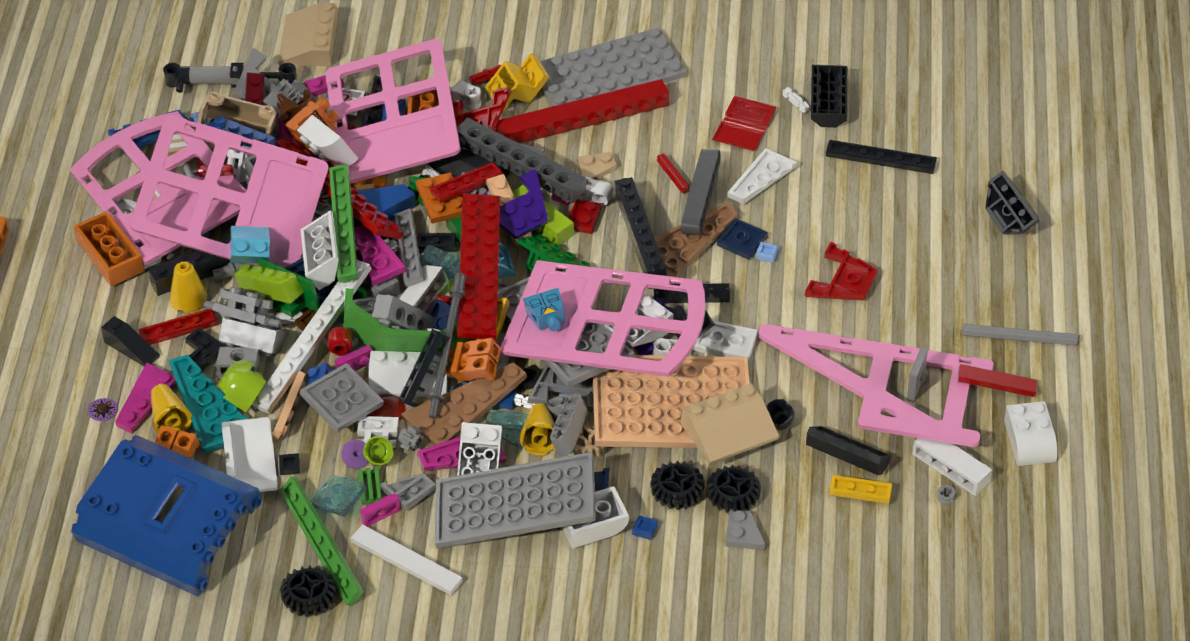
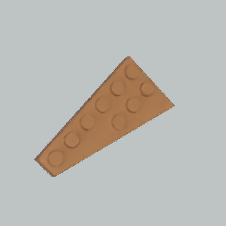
[635,202,738,283]
[401,363,527,445]

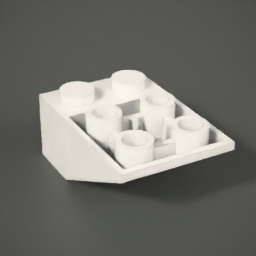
[605,294,673,347]
[457,422,502,476]

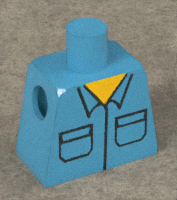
[523,288,565,331]

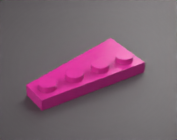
[354,224,406,286]
[115,363,177,434]
[417,437,506,471]

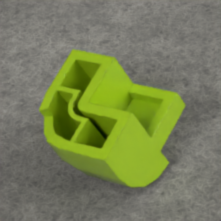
[217,361,266,412]

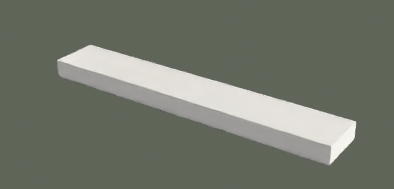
[350,524,463,595]

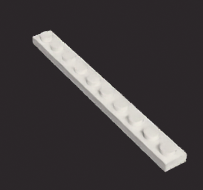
[252,260,371,414]

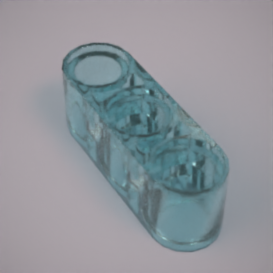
[420,245,460,282]

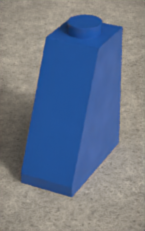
[357,184,416,221]

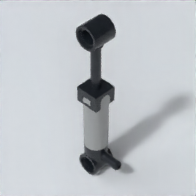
[163,63,297,93]

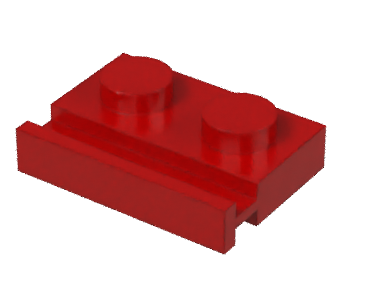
[568,199,602,234]

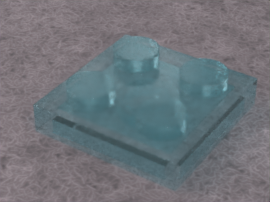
[311,474,366,517]

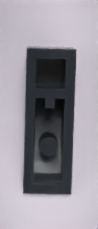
[101,316,160,367]

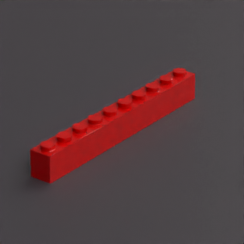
[495,79,669,144]

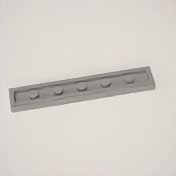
[394,208,424,287]

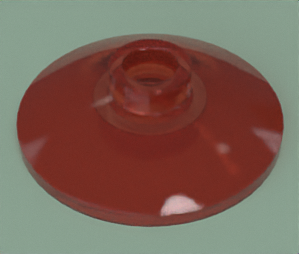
[367,395,406,421]

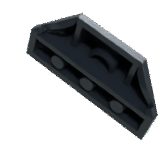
[985,171,1040,235]

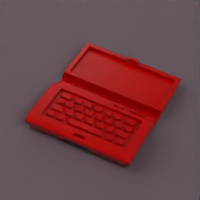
[712,95,776,151]

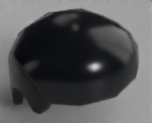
[766,399,795,431]

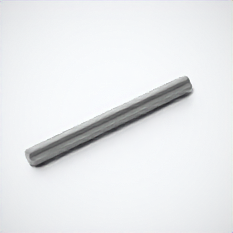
[962,324,1078,345]

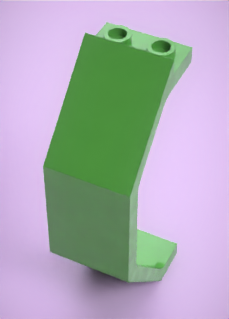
[344,288,477,352]

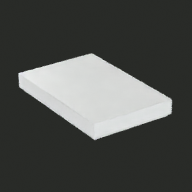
[693,321,759,362]

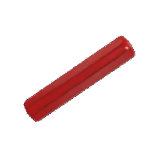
[657,153,690,193]

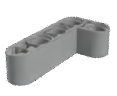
[547,393,588,456]

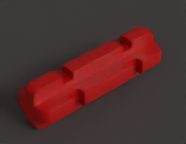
[197,164,234,177]

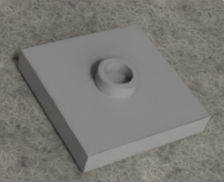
[907,347,928,402]

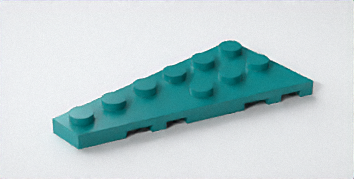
[169,355,248,453]

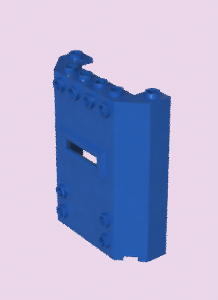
[71,435,262,596]

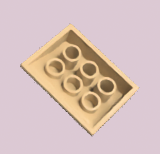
[278,3,338,66]
[681,383,779,464]

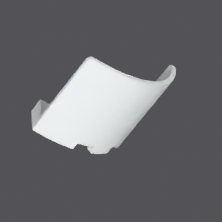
[222,417,278,492]

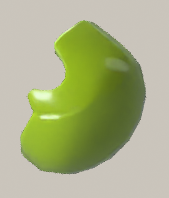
[363,436,394,466]

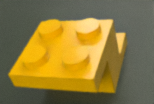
[485,53,549,112]

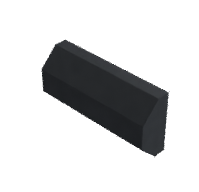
[811,65,848,128]
[429,147,509,178]
[806,426,892,475]

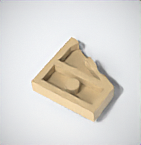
[577,152,616,185]

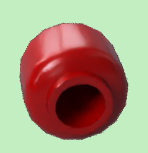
[327,327,353,356]

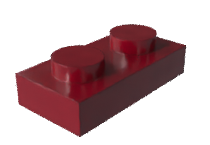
[245,72,265,105]

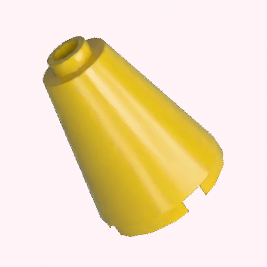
[169,262,208,314]
[151,384,192,433]
[520,403,555,456]

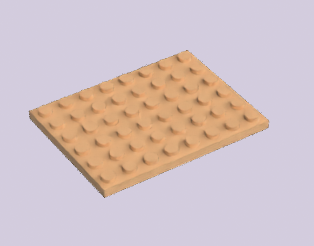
[593,355,754,449]

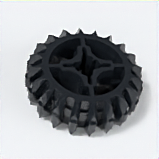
[650,460,705,510]
[706,464,761,514]
[280,565,337,617]

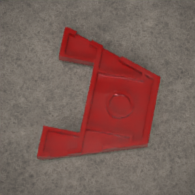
[453,87,511,131]
[805,242,878,300]

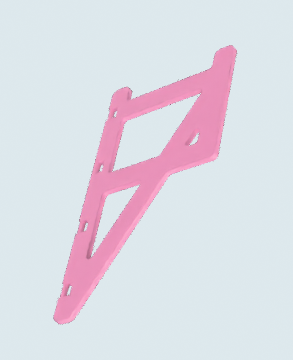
[759,324,994,447]

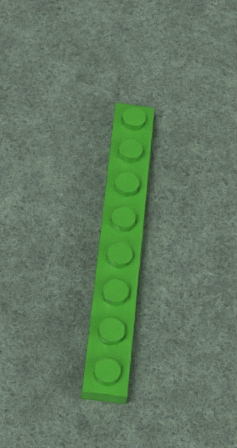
[329,164,358,283]
[279,476,364,606]

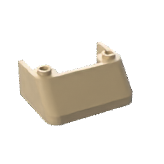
[197,92,277,136]

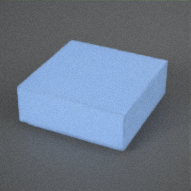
[755,242,779,263]

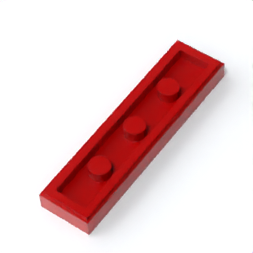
[430,162,503,203]
[138,309,218,345]
[958,364,1037,397]

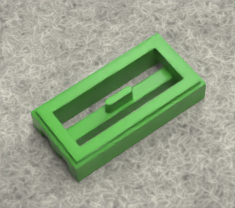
[358,467,382,504]

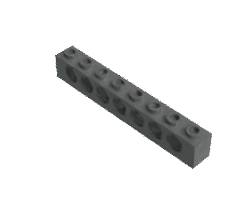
[457,118,586,203]

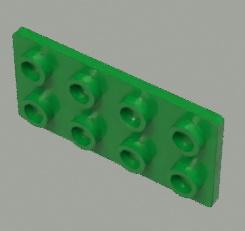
[517,234,591,272]
[257,258,320,317]

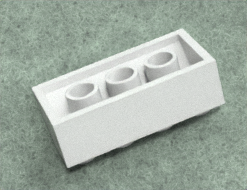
[300,210,339,290]
[369,351,449,397]

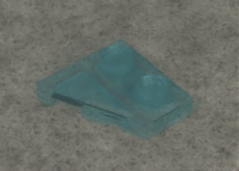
[486,409,528,448]

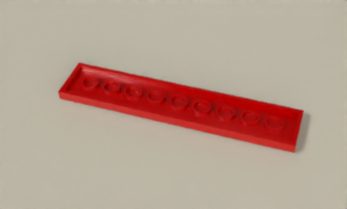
[275,138,404,239]
[457,193,500,340]

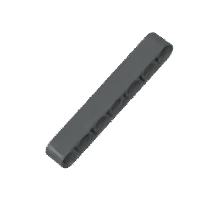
[681,149,721,235]

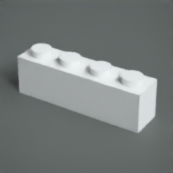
[400,265,449,312]
[912,438,992,496]

